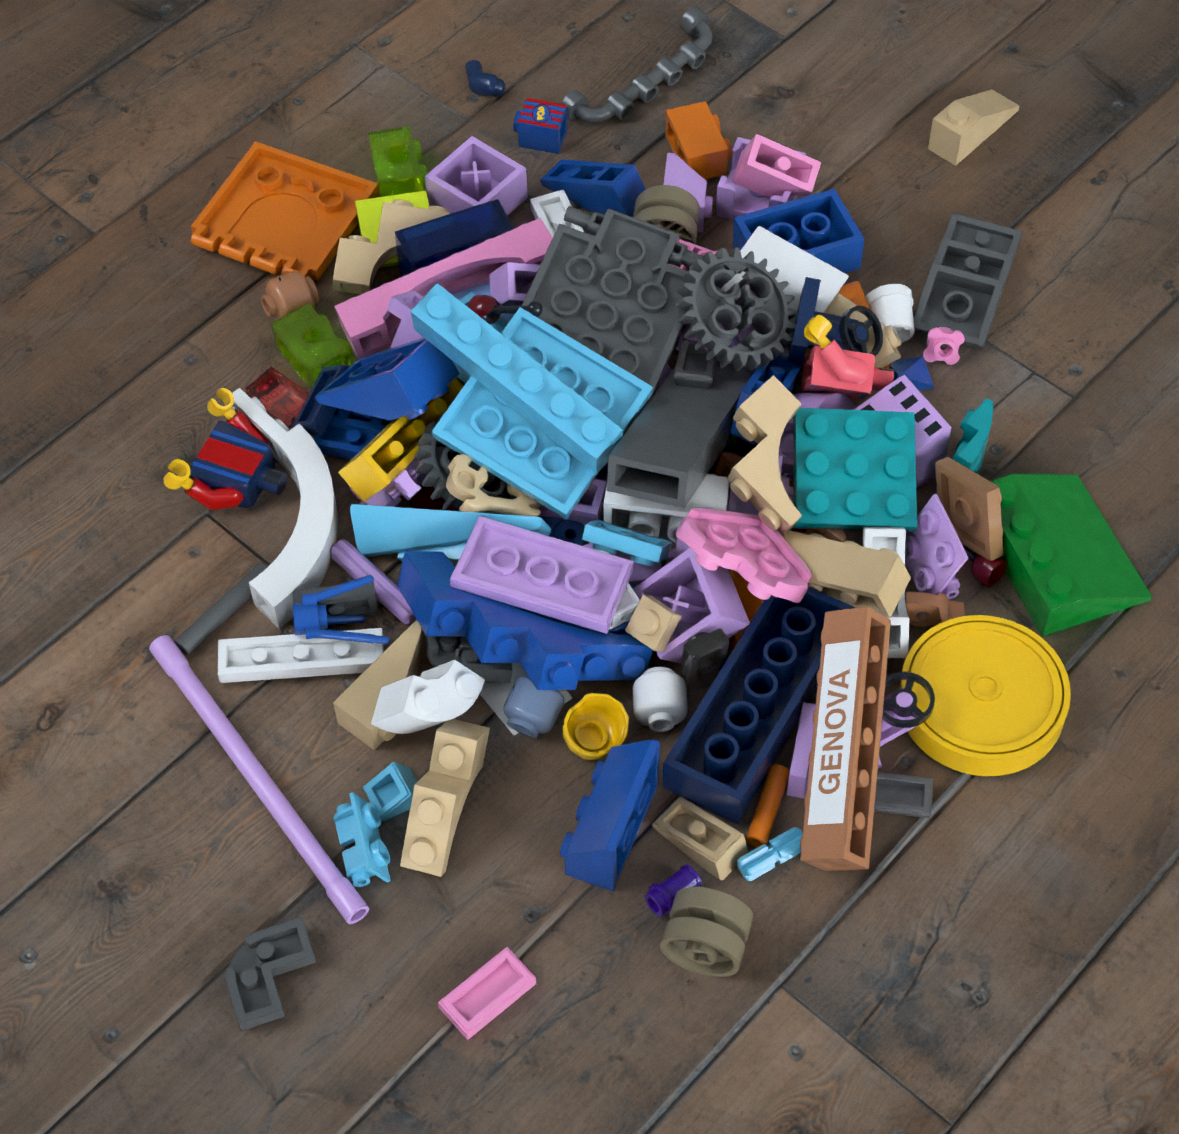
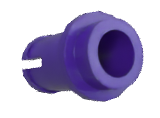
[645,864,702,916]

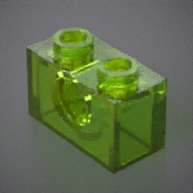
[368,126,427,197]

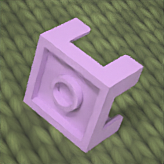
[716,137,806,220]

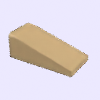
[652,796,748,880]

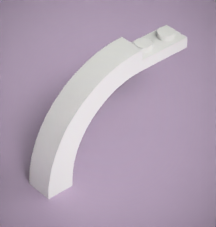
[232,388,338,629]

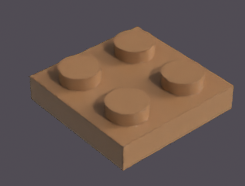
[935,457,1004,561]

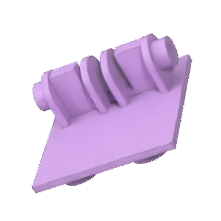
[905,494,968,600]

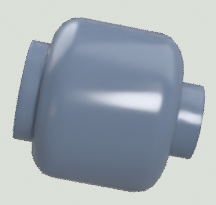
[503,676,564,738]

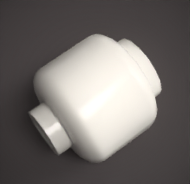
[633,667,688,732]

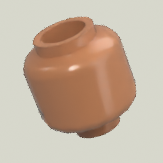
[261,272,319,324]

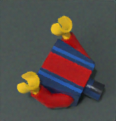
[163,388,287,511]

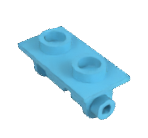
[334,792,391,887]

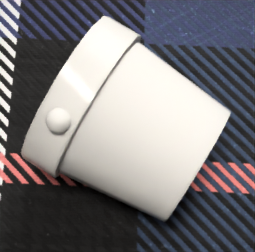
[866,284,915,343]

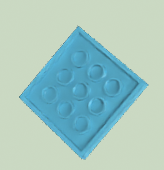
[432,307,653,520]

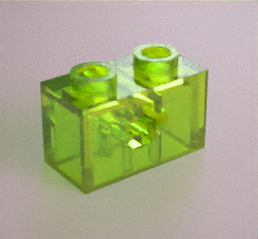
[271,304,353,390]

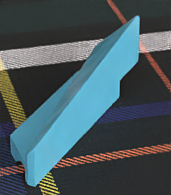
[350,504,551,564]

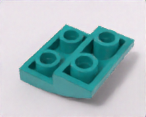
[953,398,993,475]

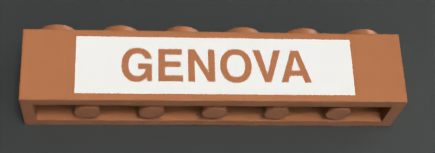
[800,606,891,871]

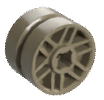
[633,185,700,245]
[660,887,754,977]

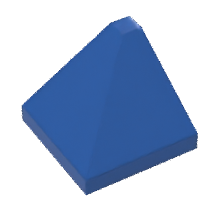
[889,356,933,390]

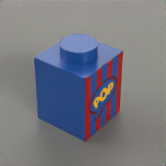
[513,98,568,154]

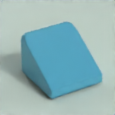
[363,762,418,821]

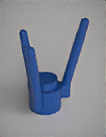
[292,575,390,645]

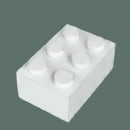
[604,474,730,550]

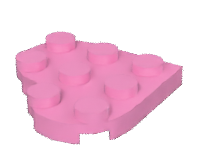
[676,508,812,603]

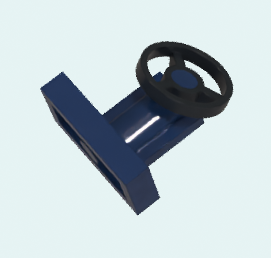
[787,277,883,364]

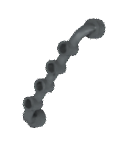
[561,6,713,123]

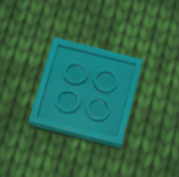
[793,408,917,532]

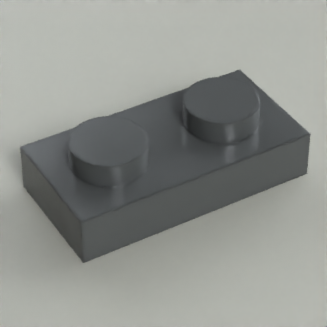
[292,581,379,617]

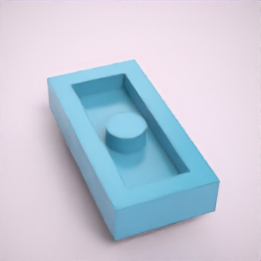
[582,519,672,566]

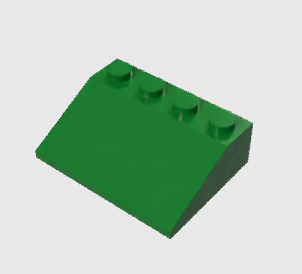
[990,474,1152,637]

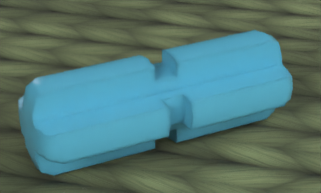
[737,827,803,881]

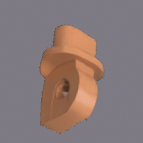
[905,592,965,627]

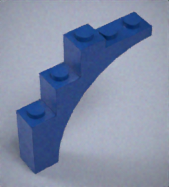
[397,551,653,690]

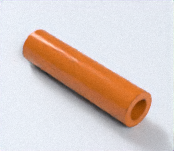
[745,764,790,848]

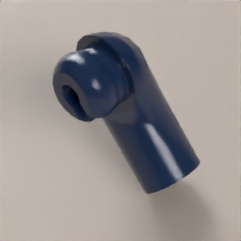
[465,60,505,97]

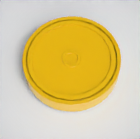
[899,615,1071,776]

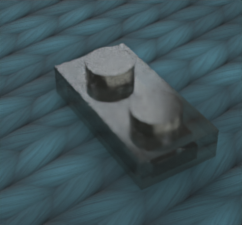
[680,628,729,697]

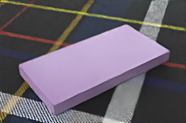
[450,516,634,634]

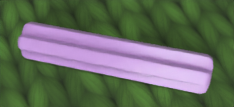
[330,539,416,625]

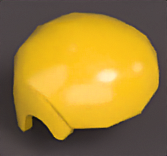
[563,693,629,760]

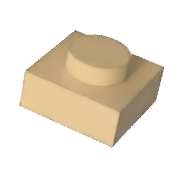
[625,594,682,652]

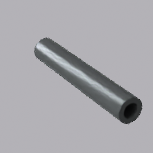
[174,562,268,656]

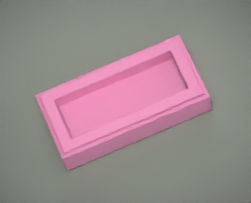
[438,947,536,1040]

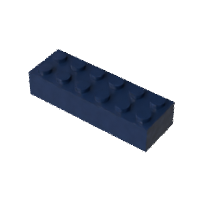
[662,586,855,824]

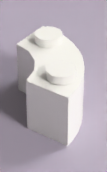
[371,660,485,734]

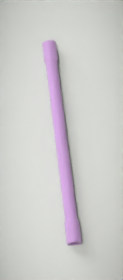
[149,635,369,924]

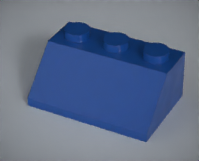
[560,739,660,892]

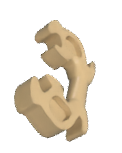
[446,454,542,517]

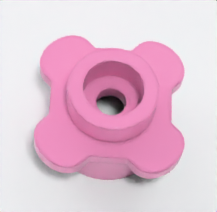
[923,327,965,365]

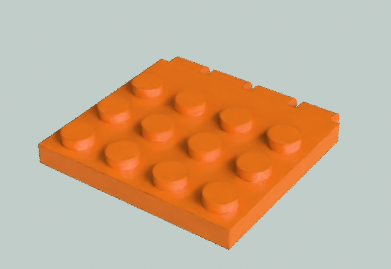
[190,141,379,281]

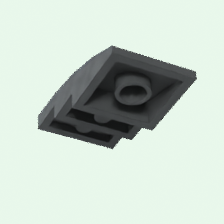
[913,213,1023,350]

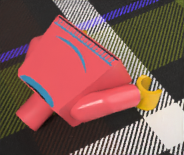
[800,315,894,400]

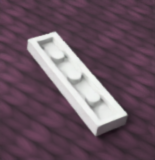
[218,628,384,683]

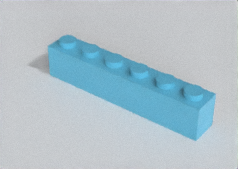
[410,283,623,475]

